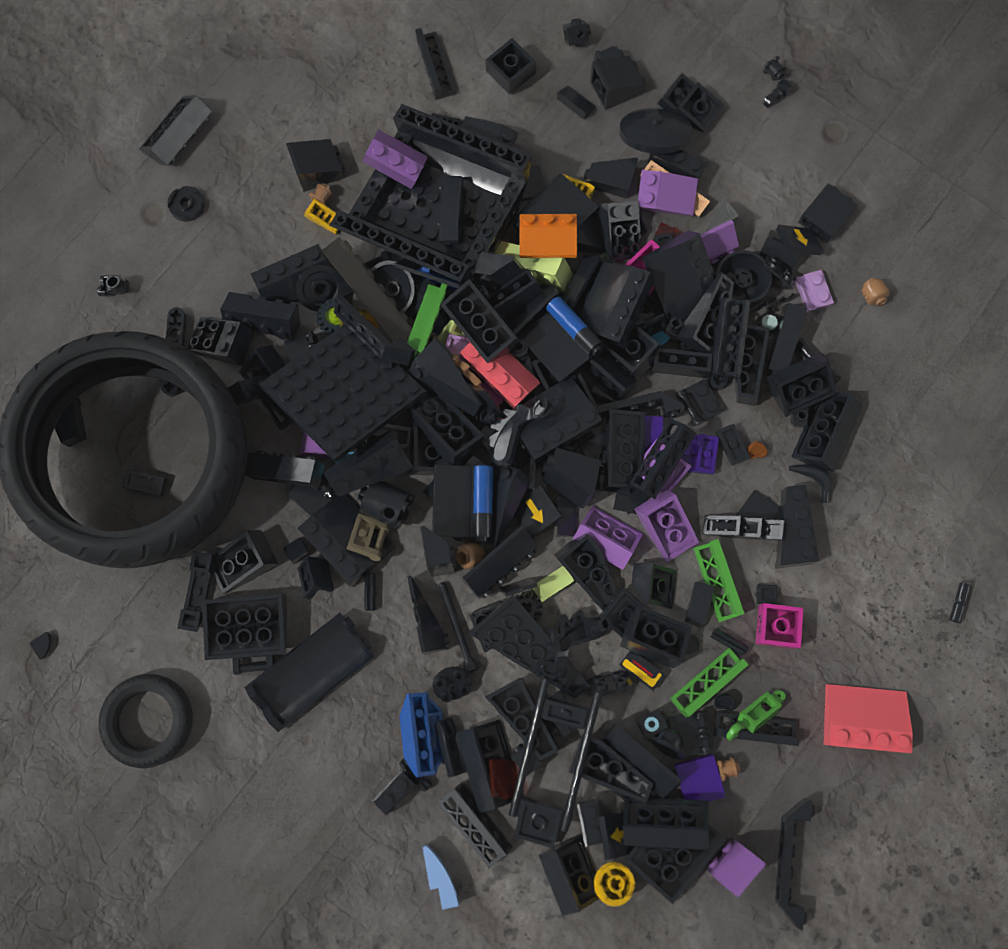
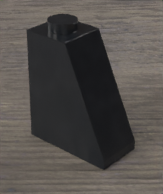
[583,158,638,199]

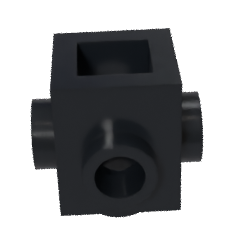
[562,18,591,47]

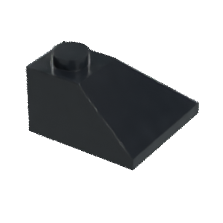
[632,563,676,609]

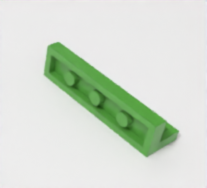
[407,283,447,358]
[693,539,744,623]
[670,648,749,717]

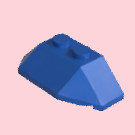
[399,692,443,777]

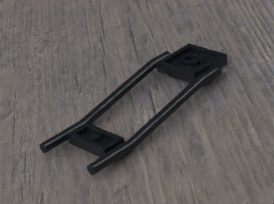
[509,676,603,848]

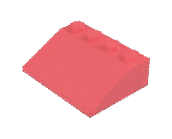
[824,684,913,753]

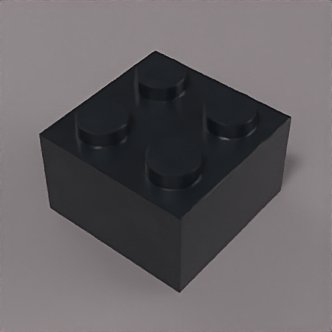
[485,38,536,95]

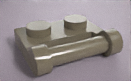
[347,513,390,561]

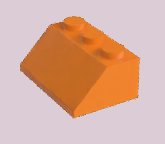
[520,214,577,258]

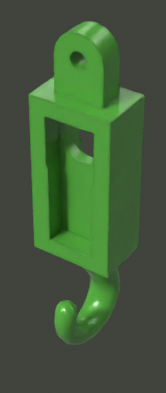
[726,690,786,741]

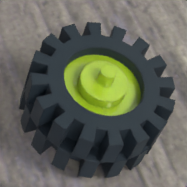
[317,299,344,334]

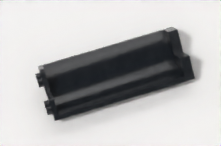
[244,612,374,732]

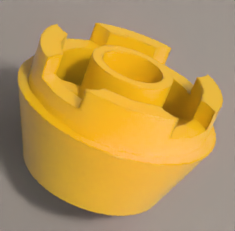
[594,862,635,906]

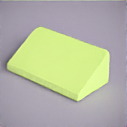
[532,566,575,603]

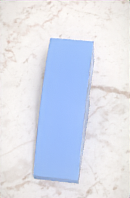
[423,844,459,910]

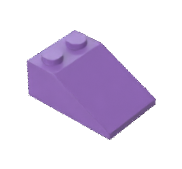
[638,170,698,216]
[635,489,699,562]
[707,839,766,897]

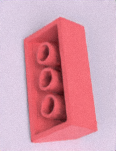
[459,342,541,409]

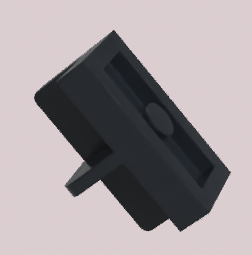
[297,556,334,599]

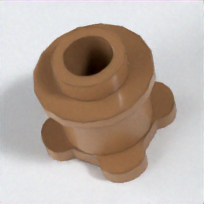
[309,183,333,206]
[715,757,740,781]

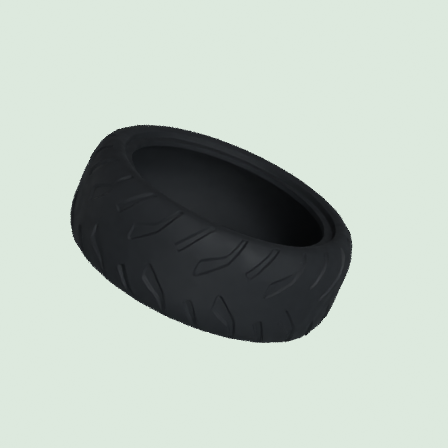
[0,331,247,569]

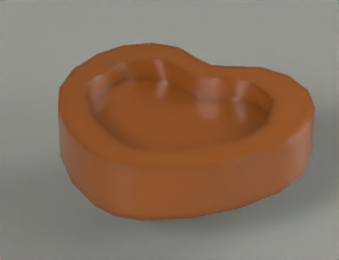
[747,441,767,459]

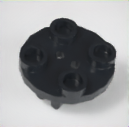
[432,666,472,703]

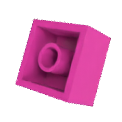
[755,603,803,649]

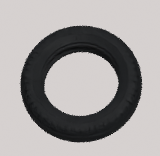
[98,674,193,768]

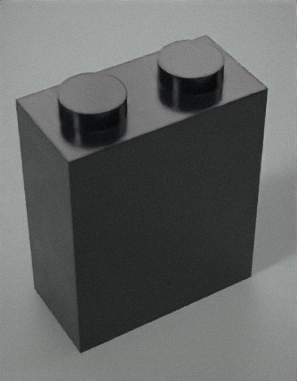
[798,183,858,243]

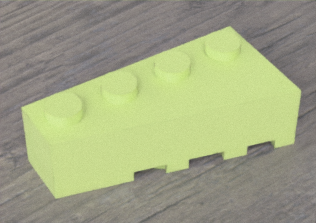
[494,241,573,293]

